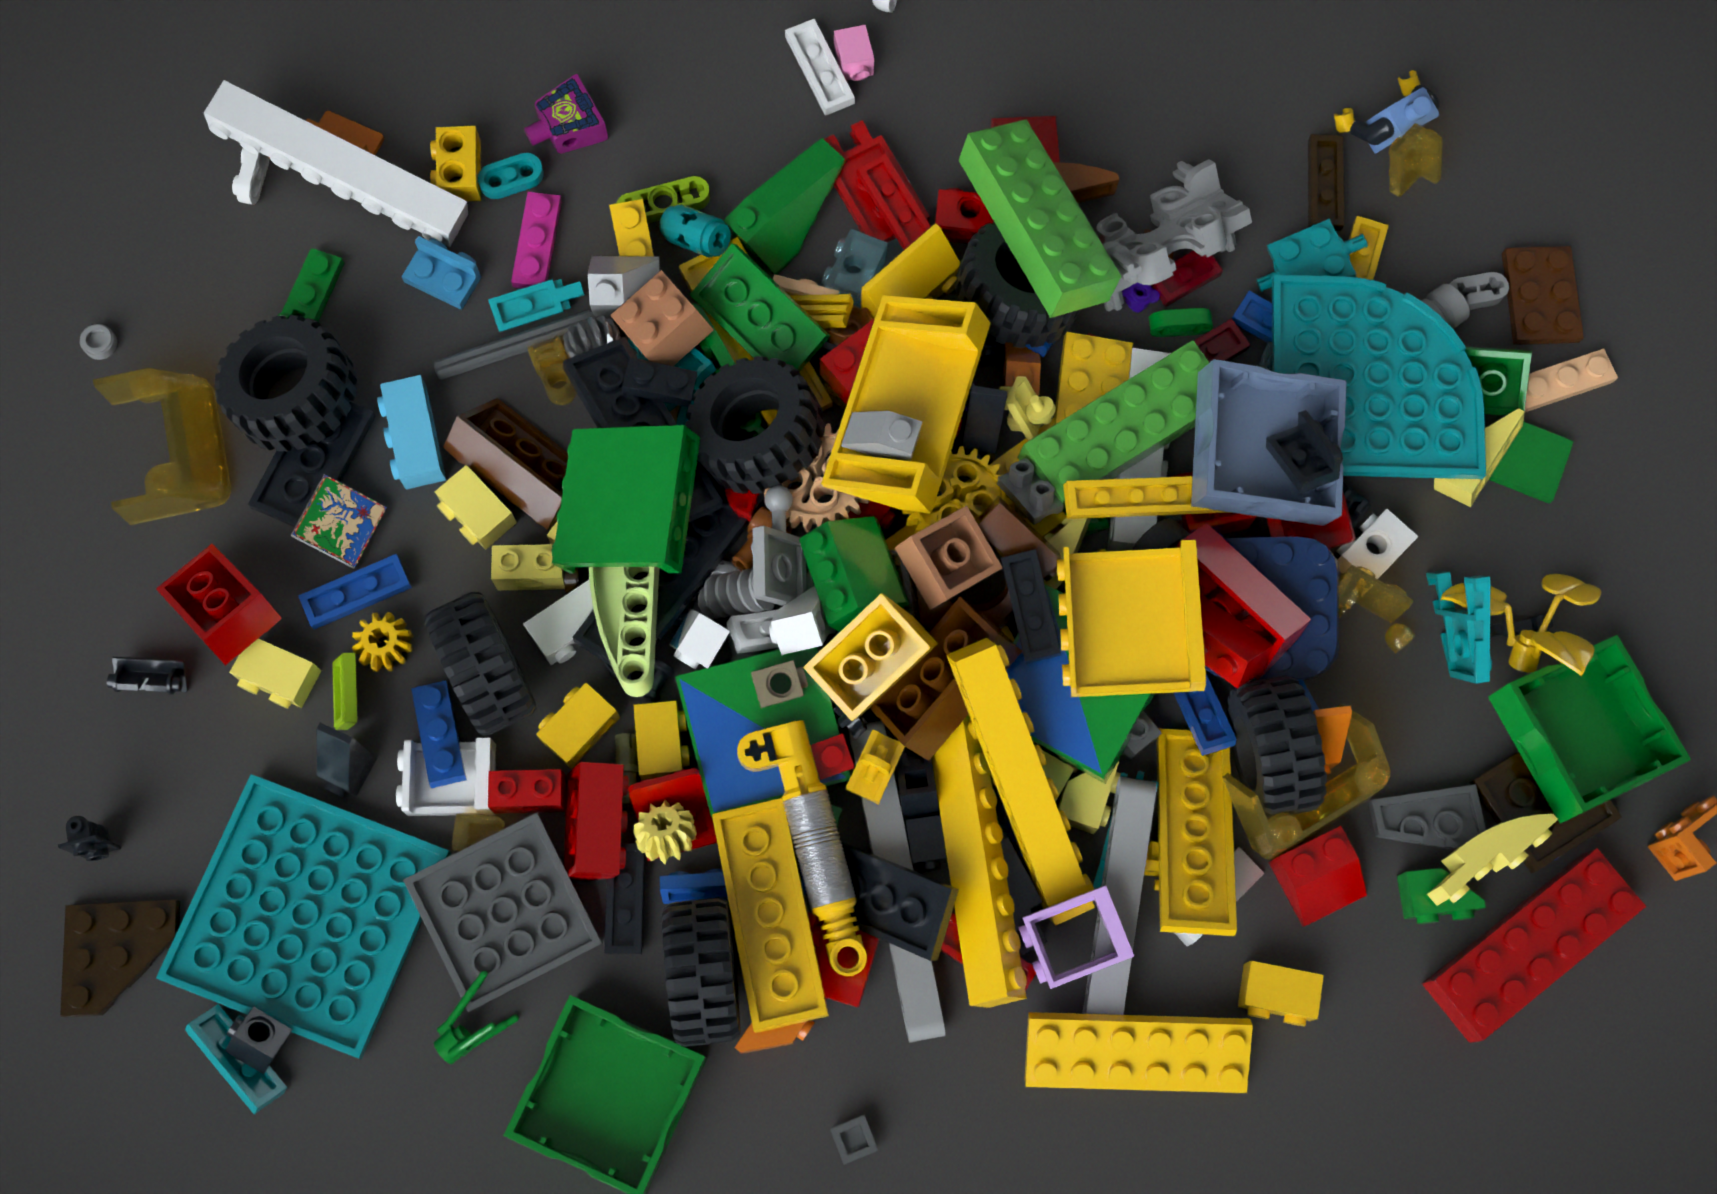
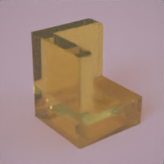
[451,813,505,853]

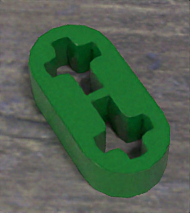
[1148,308,1213,337]

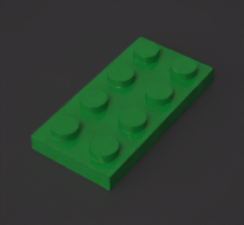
[690,244,830,372]

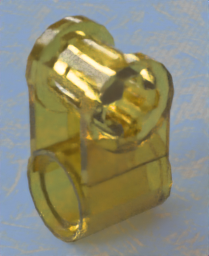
[527,336,577,405]

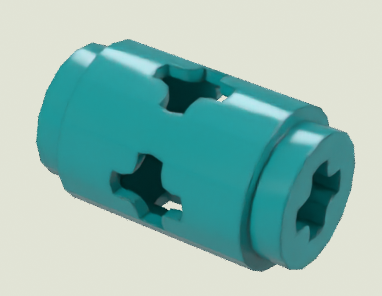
[659,204,731,257]

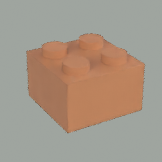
[610,270,714,366]
[895,506,1003,610]

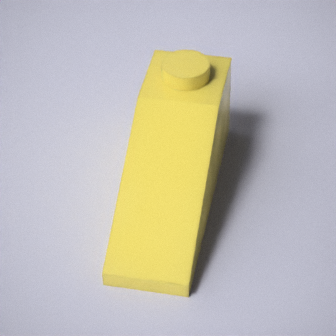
[1434,408,1525,507]

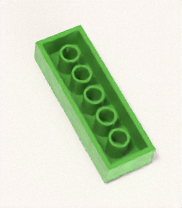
[959,119,1122,318]
[1017,340,1209,509]

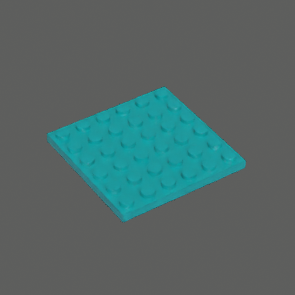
[156,774,451,1059]

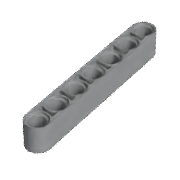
[1082,776,1156,1015]

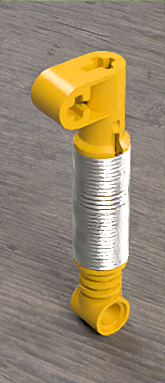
[737,720,867,976]

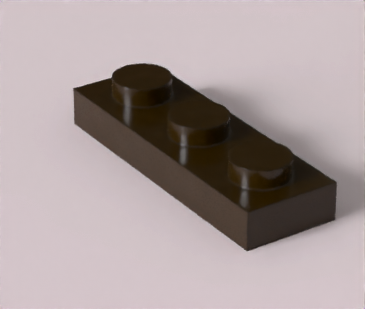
[1308,134,1344,231]

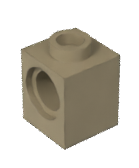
[751,660,808,709]

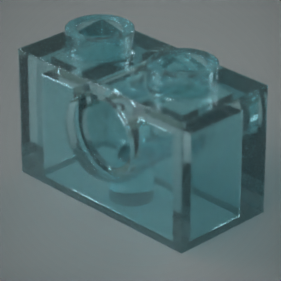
[821,229,888,308]

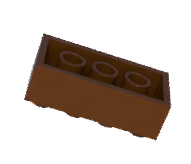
[870,597,1022,761]

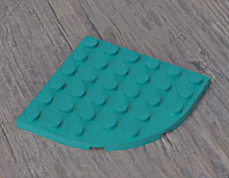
[1272,275,1486,479]

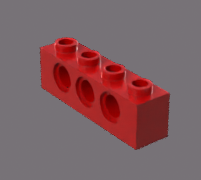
[935,188,993,243]

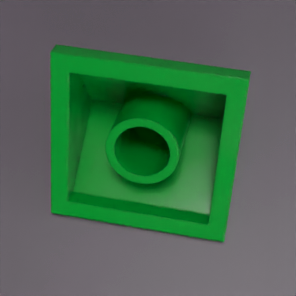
[1465,347,1532,416]

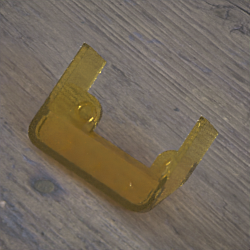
[93,368,231,525]
[1222,704,1391,860]

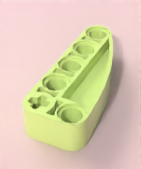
[589,567,659,697]

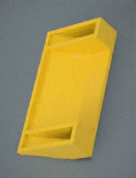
[821,295,990,514]

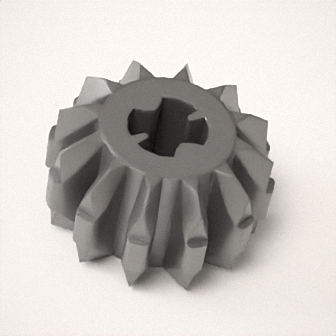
[563,316,621,358]

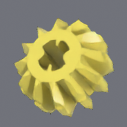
[633,800,697,864]

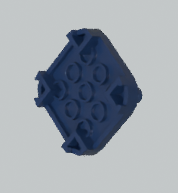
[1205,537,1341,680]

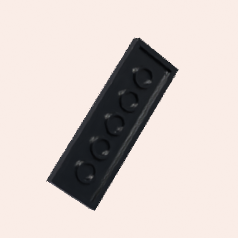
[563,337,723,523]

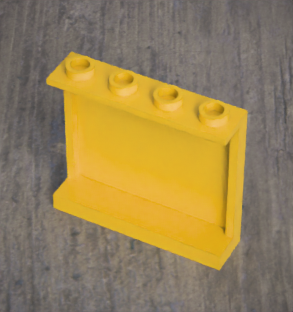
[1057,540,1206,697]

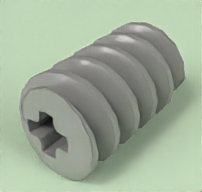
[698,569,775,620]

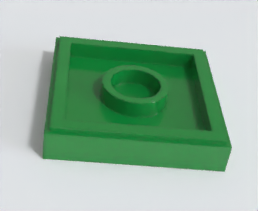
[1489,421,1574,504]

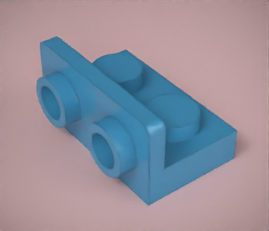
[401,236,482,310]

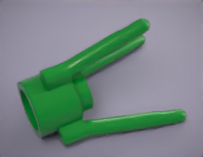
[433,970,519,1064]

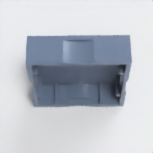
[1191,359,1346,526]

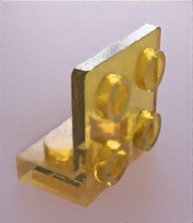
[1339,565,1413,623]

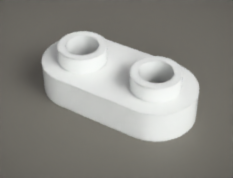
[232,148,270,205]

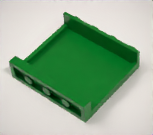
[552,425,700,574]

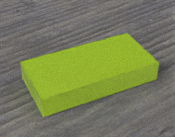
[332,653,357,730]

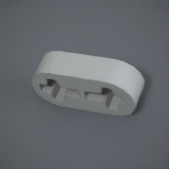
[1450,272,1509,310]

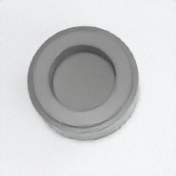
[80,324,118,360]

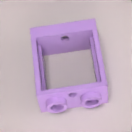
[1018,885,1134,989]

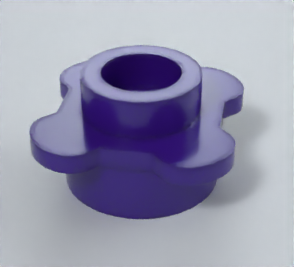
[1121,282,1160,313]

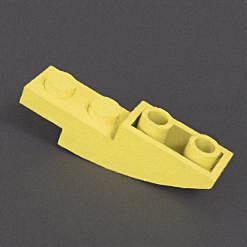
[1427,814,1558,906]

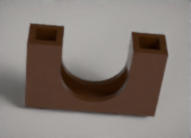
[905,496,1061,631]

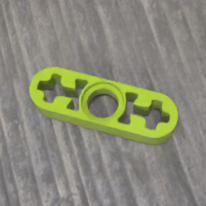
[616,176,710,224]

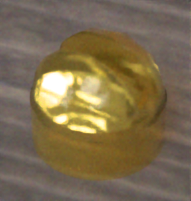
[1385,624,1416,654]

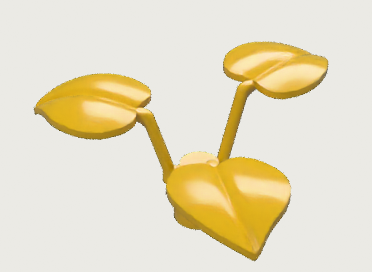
[1440,574,1601,676]

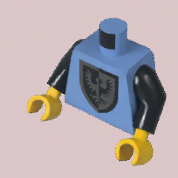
[1334,70,1440,154]

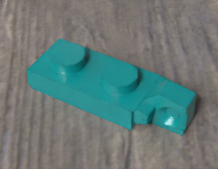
[488,279,585,332]

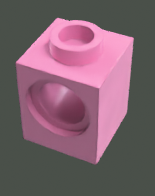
[834,25,874,81]

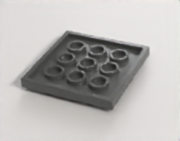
[403,812,602,1012]

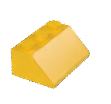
[861,223,961,320]
[803,593,938,721]

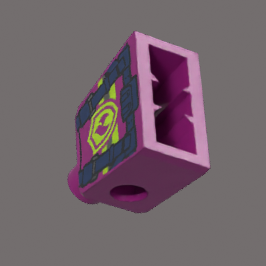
[524,74,608,154]

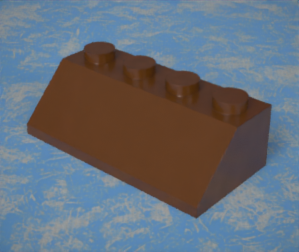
[443,398,568,530]

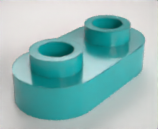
[478,153,544,199]

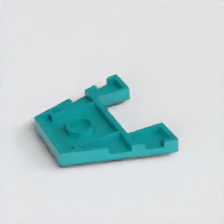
[1426,571,1492,684]

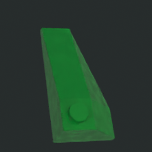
[723,138,846,275]

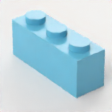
[377,375,446,490]

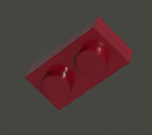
[1151,250,1223,307]
[1194,318,1251,363]

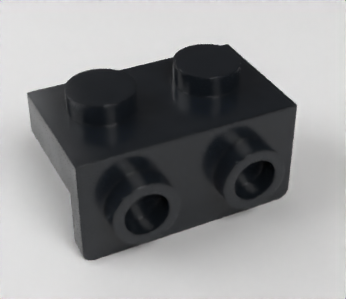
[1266,410,1343,494]

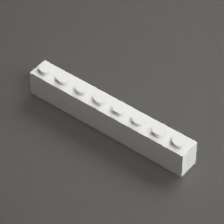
[204,80,468,247]

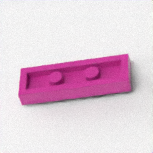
[511,192,562,289]

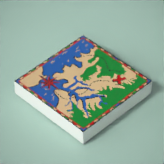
[291,474,388,569]

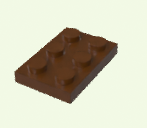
[1502,246,1584,345]

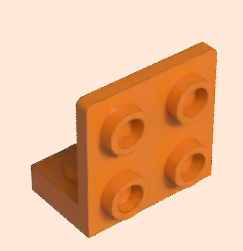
[1647,795,1717,881]

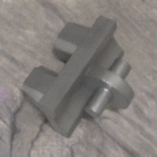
[997,458,1063,525]

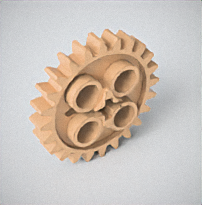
[764,423,869,532]

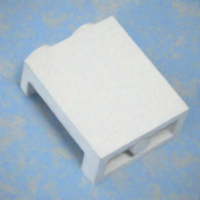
[396,738,496,816]

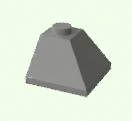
[588,256,660,321]

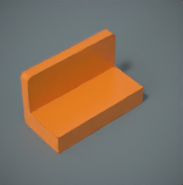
[306,111,384,155]

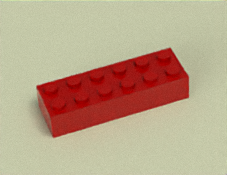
[1422,848,1647,1043]

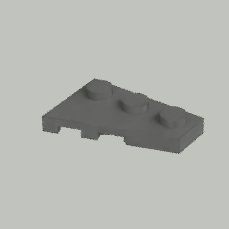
[1368,784,1486,851]

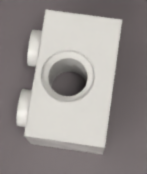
[1336,509,1418,593]

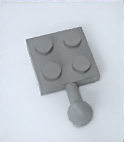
[751,485,807,606]

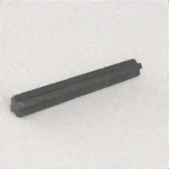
[433,310,595,379]

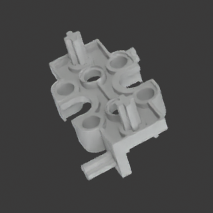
[1096,159,1252,311]

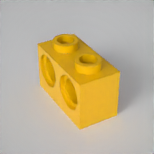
[430,126,481,201]

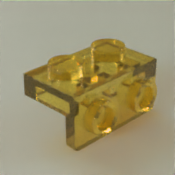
[1389,123,1443,197]

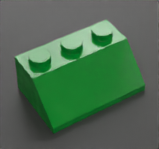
[799,516,909,632]

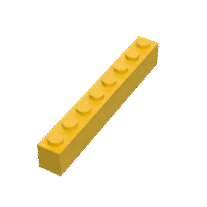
[946,638,1095,926]
[932,714,1027,1008]

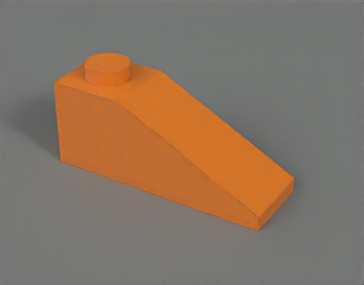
[1313,706,1352,775]

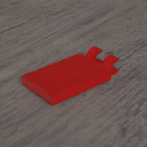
[824,120,930,250]

